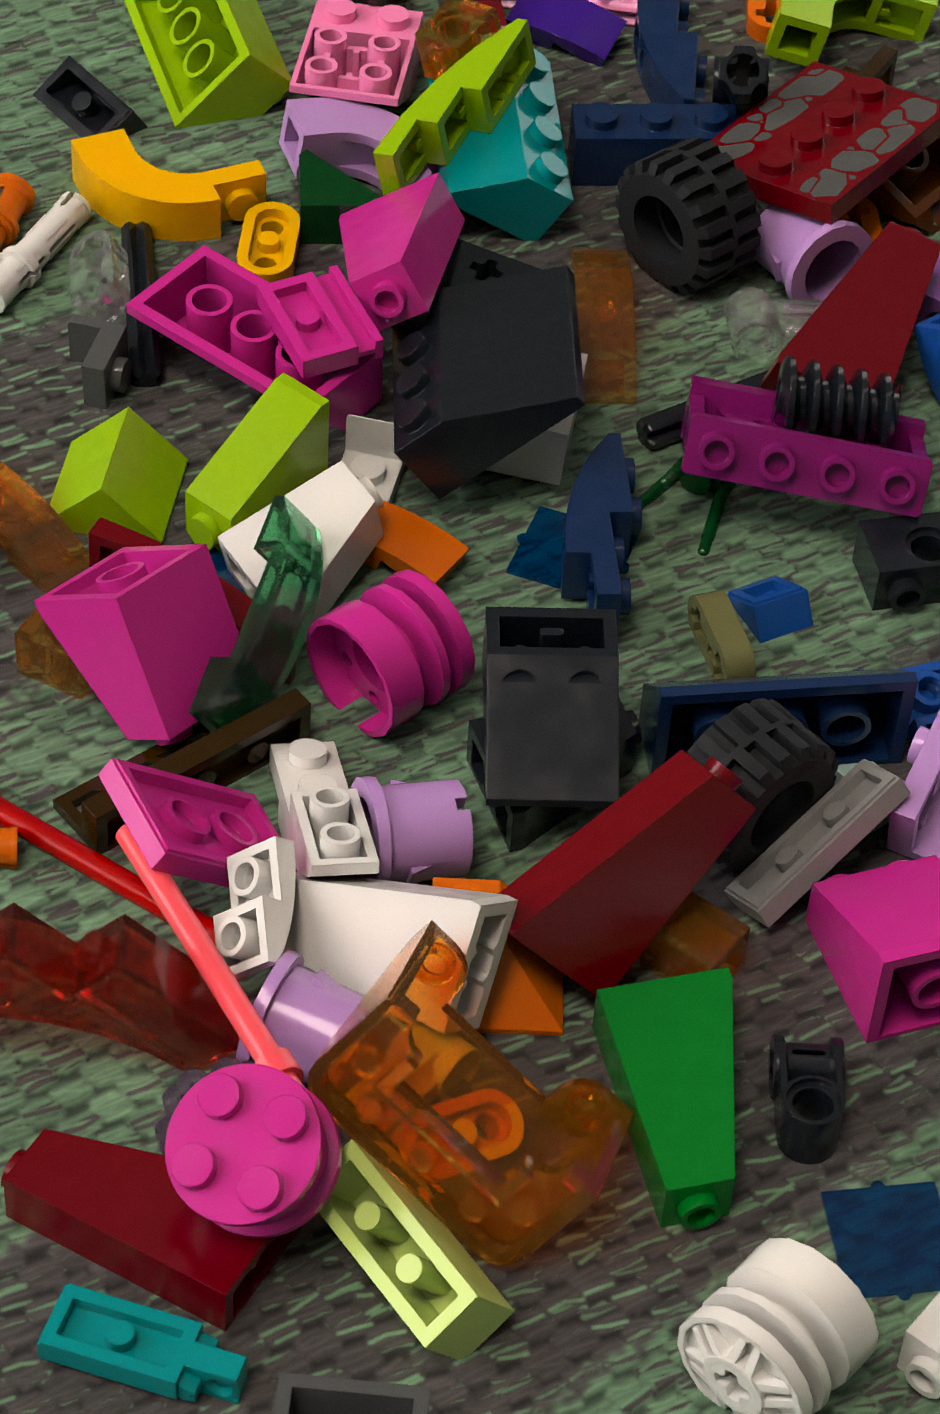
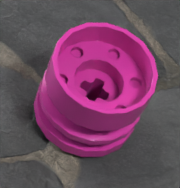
[306,569,475,738]

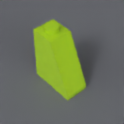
[185,372,330,554]

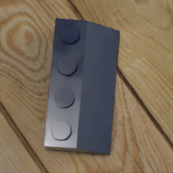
[639,669,918,774]

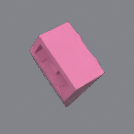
[289,0,423,107]

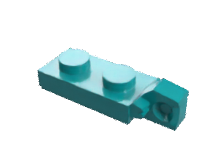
[37,1283,249,1404]

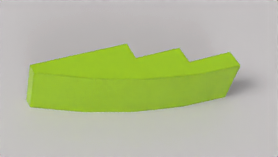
[372,18,536,196]

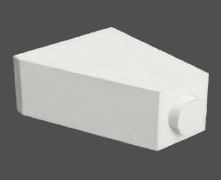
[217,460,384,648]

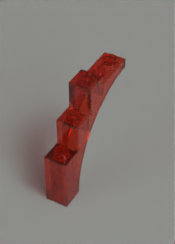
[0,903,240,1072]

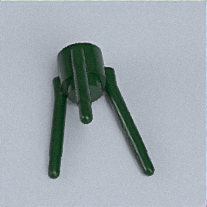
[639,456,736,556]

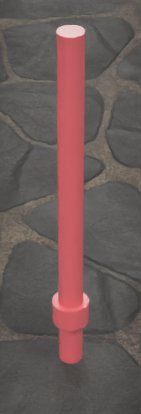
[115,824,305,1088]

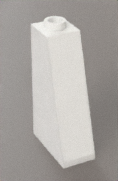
[282,872,518,1035]

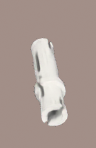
[0,191,92,313]

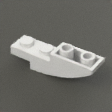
[269,738,379,878]

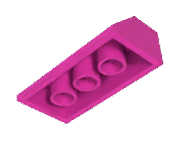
[126,245,383,431]

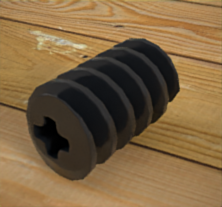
[771,356,902,448]

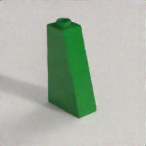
[592,967,735,1230]

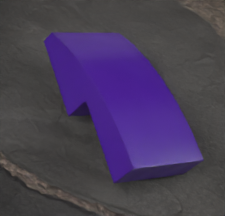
[506,0,627,67]

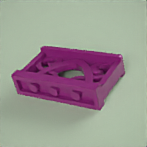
[680,375,933,517]

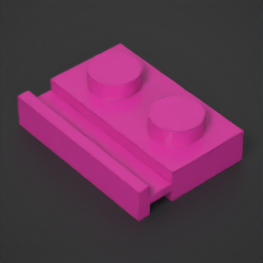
[257,265,384,380]

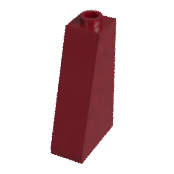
[759,221,940,391]
[498,749,756,995]
[1,1129,302,1332]

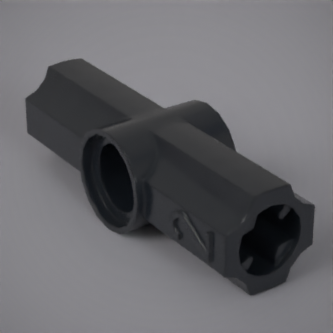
[712,46,770,115]

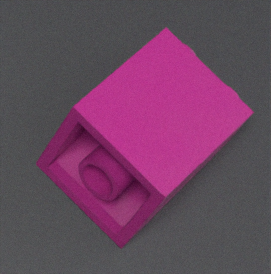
[34,544,257,746]
[805,855,940,1043]

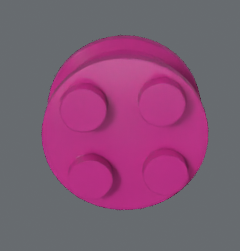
[165,1063,342,1238]

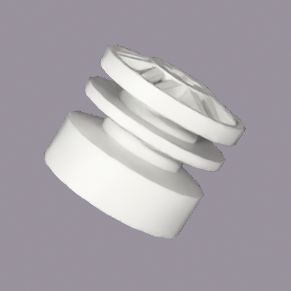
[677,1238,879,1414]

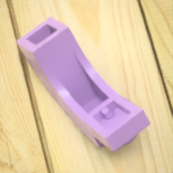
[279,97,439,190]

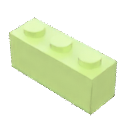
[319,1139,514,1360]

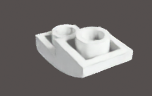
[213,836,296,980]

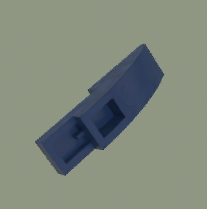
[634,0,707,104]
[560,433,642,632]

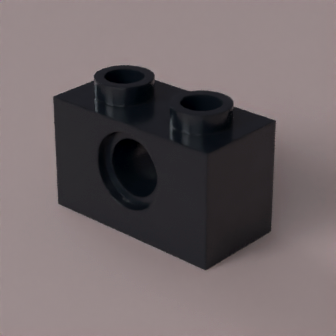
[852,512,940,612]

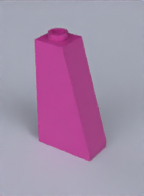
[339,172,465,331]

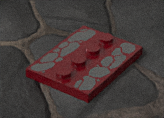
[710,61,940,225]

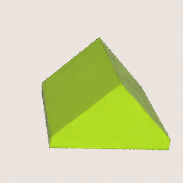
[43,407,188,544]

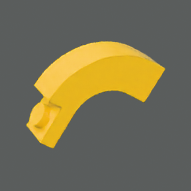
[71,129,266,241]

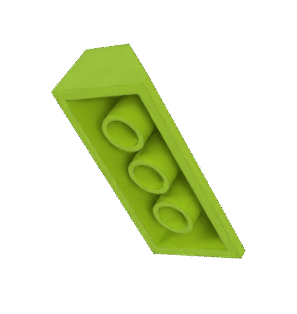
[124,0,291,129]

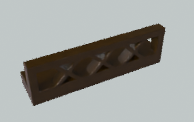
[53,687,311,854]

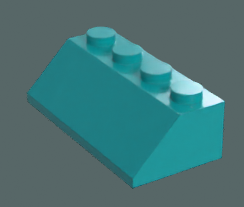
[425,44,573,241]

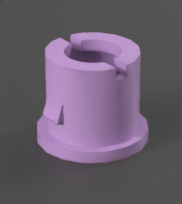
[754,204,873,314]
[351,776,474,884]
[236,950,380,1098]

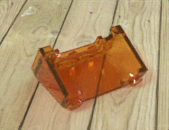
[307,920,634,1266]

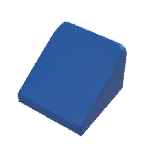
[727,576,813,643]

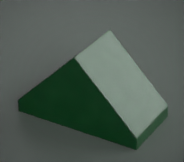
[298,150,381,244]

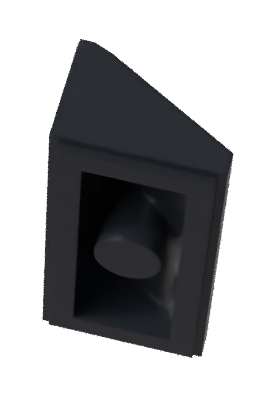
[33,56,148,138]

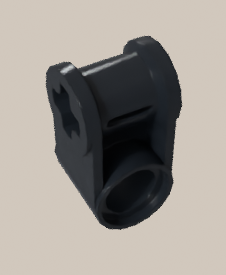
[768,1035,846,1165]

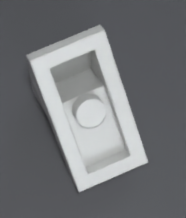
[342,414,405,504]

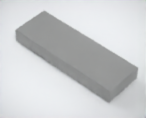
[724,759,911,928]

